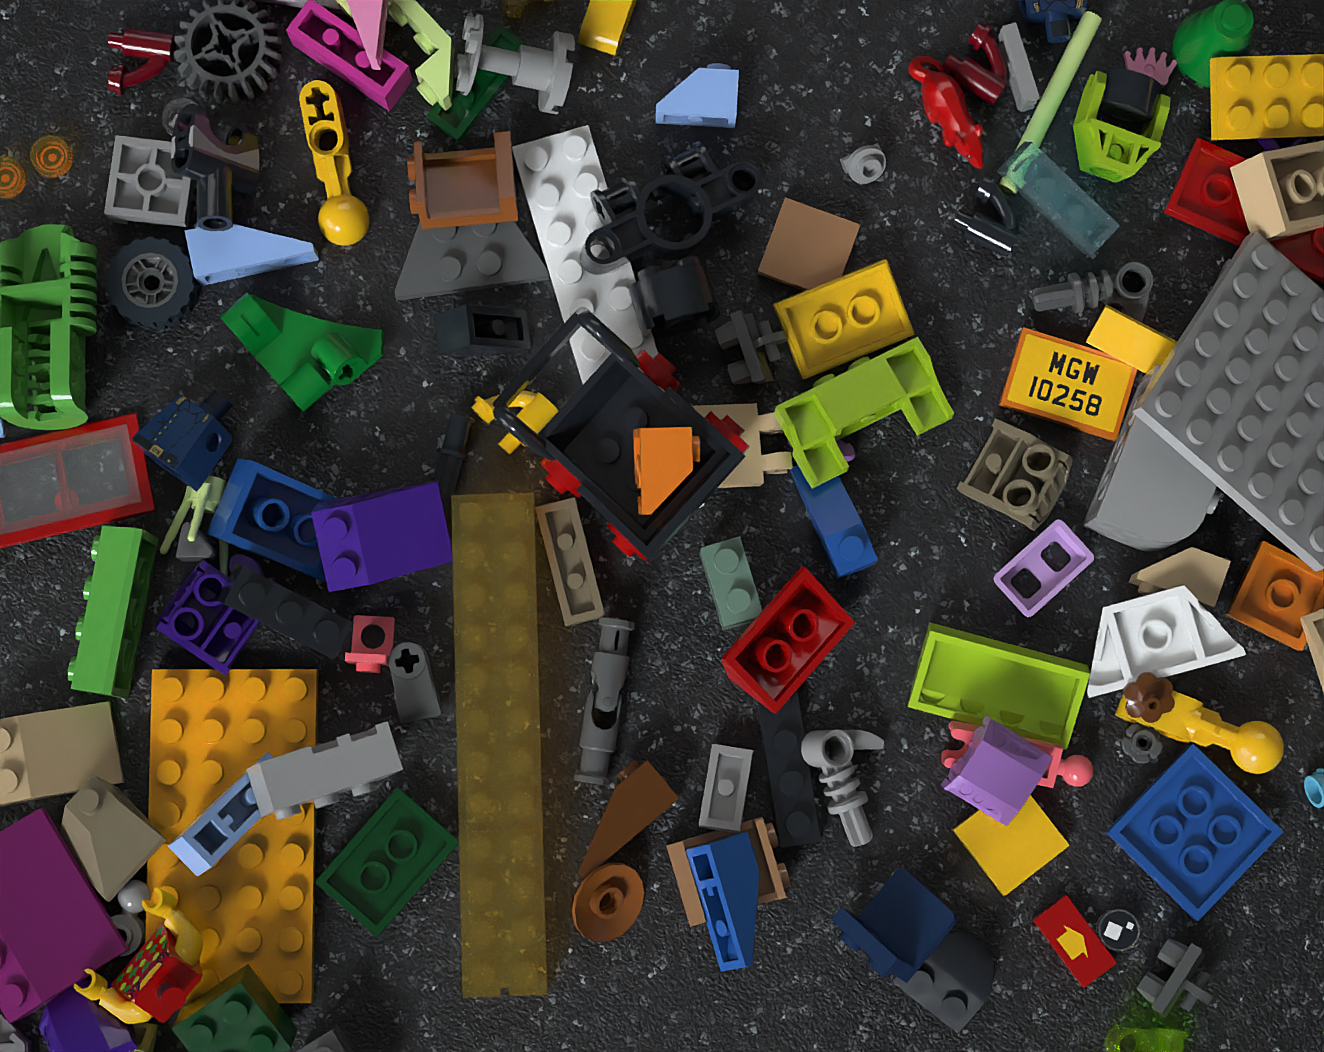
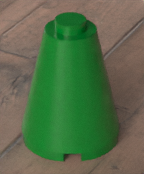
[1171,0,1254,88]

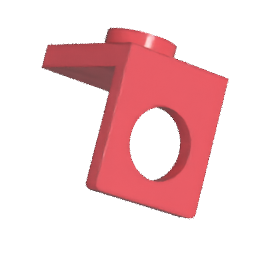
[345,615,395,673]

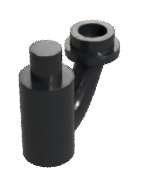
[952,174,1020,257]

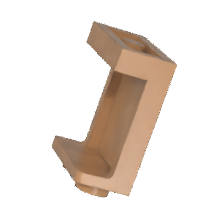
[666,817,791,927]

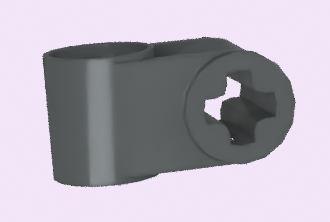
[389,642,442,724]

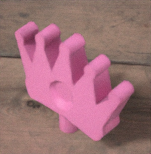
[1123,47,1177,88]

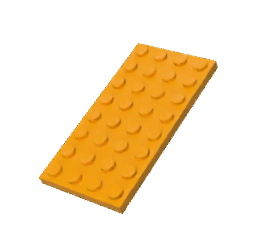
[145,669,319,1004]

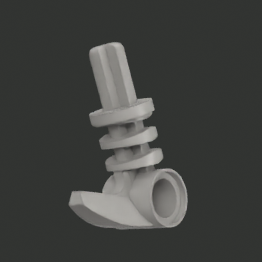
[801,730,884,847]

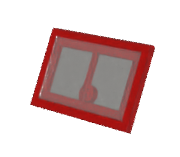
[0,412,156,548]

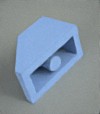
[656,63,739,128]

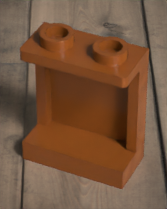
[407,131,518,230]

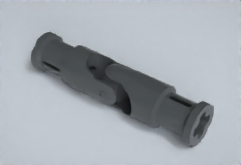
[573,617,635,786]

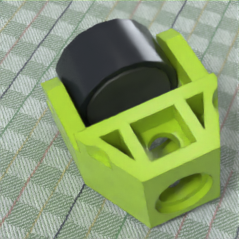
[1073,68,1171,183]

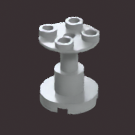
[453,14,575,114]

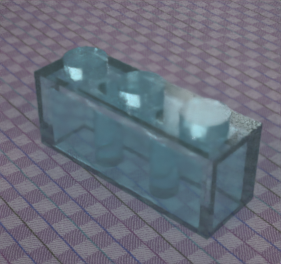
[997,141,1120,256]

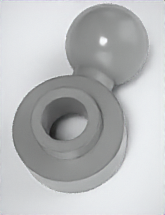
[110,880,151,956]

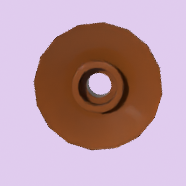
[572,863,644,942]

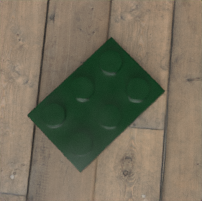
[315,787,461,937]

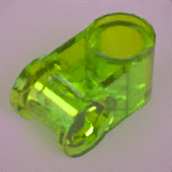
[1104,1025,1190,1052]

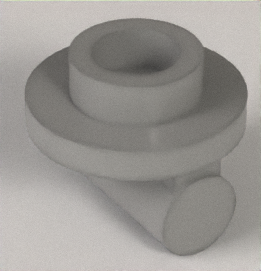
[840,143,886,184]

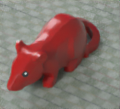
[908,56,983,169]

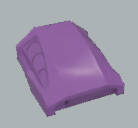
[941,716,1053,826]

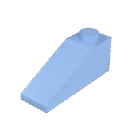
[185,223,319,286]
[168,752,274,876]

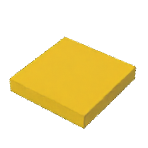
[952,795,1070,896]

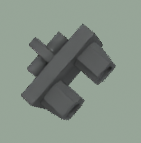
[715,310,787,386]
[1137,939,1213,1018]

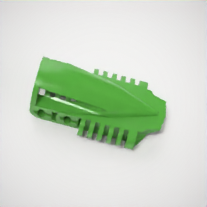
[0,224,97,430]

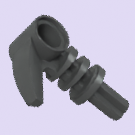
[1032,262,1153,322]

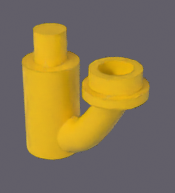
[471,391,559,454]

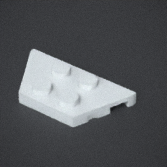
[1087,585,1246,698]

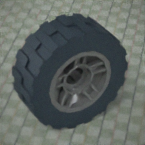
[105,237,200,331]

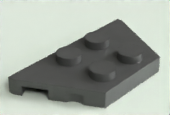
[395,221,550,301]

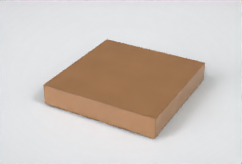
[757,197,860,291]

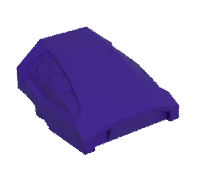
[154,560,261,676]
[39,979,138,1052]

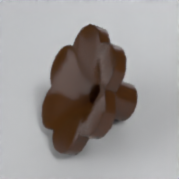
[1123,672,1175,723]

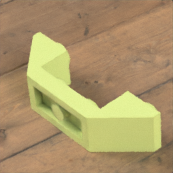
[336,0,454,111]

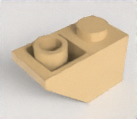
[1129,547,1231,610]

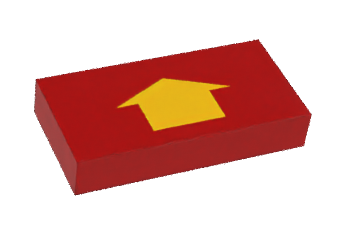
[1031,895,1117,988]

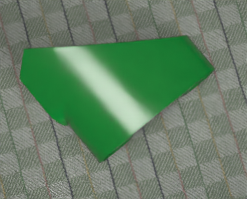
[219,293,384,412]

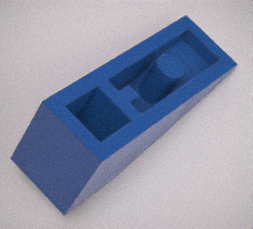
[790,465,878,580]
[685,832,759,971]

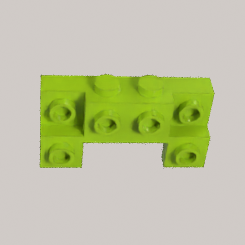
[774,337,954,489]

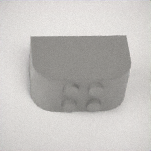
[1082,365,1221,551]

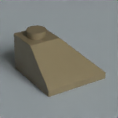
[60,775,167,902]

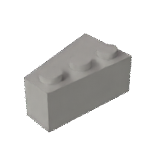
[246,721,403,821]

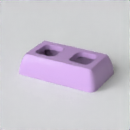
[994,519,1094,617]

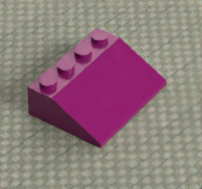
[0,807,130,1024]

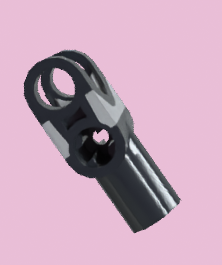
[171,104,259,231]

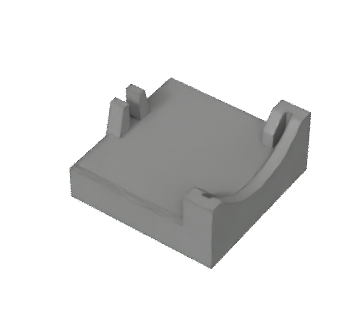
[104,135,197,227]

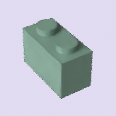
[699,536,762,631]

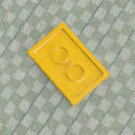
[773,259,915,380]

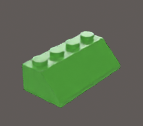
[68,526,159,699]

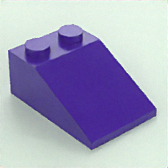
[311,480,455,592]

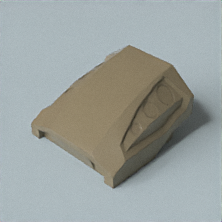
[957,419,1073,531]

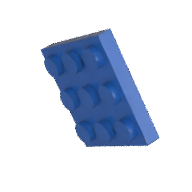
[1105,744,1284,921]

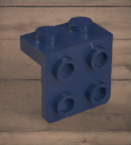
[831,869,957,983]

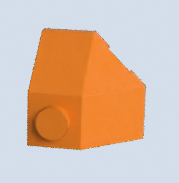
[633,427,700,515]

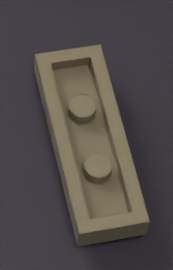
[535,497,605,627]

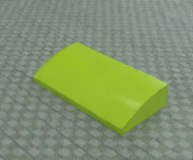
[908,622,1090,750]

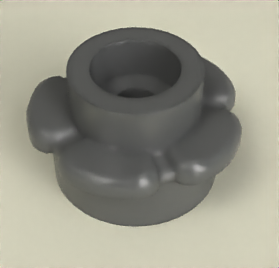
[1122,723,1163,763]

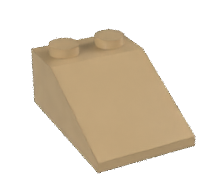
[1230,140,1324,242]
[0,701,124,807]

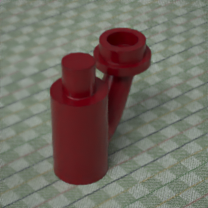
[942,22,1008,106]
[108,28,177,95]

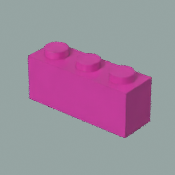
[286,0,413,112]

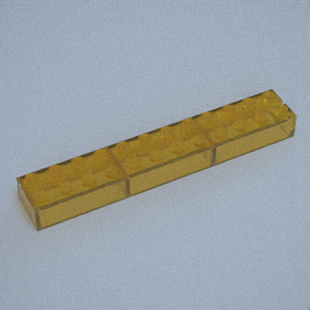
[451,492,549,998]

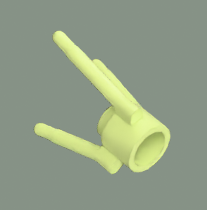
[160,475,229,576]

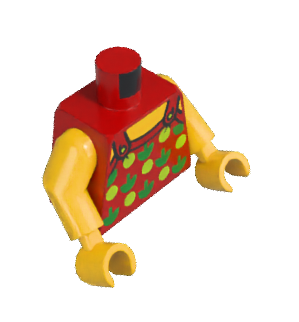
[74,888,203,1024]

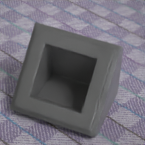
[176,522,219,562]

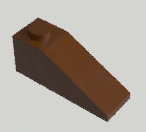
[578,760,680,879]

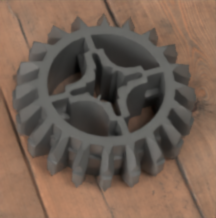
[174,0,283,104]

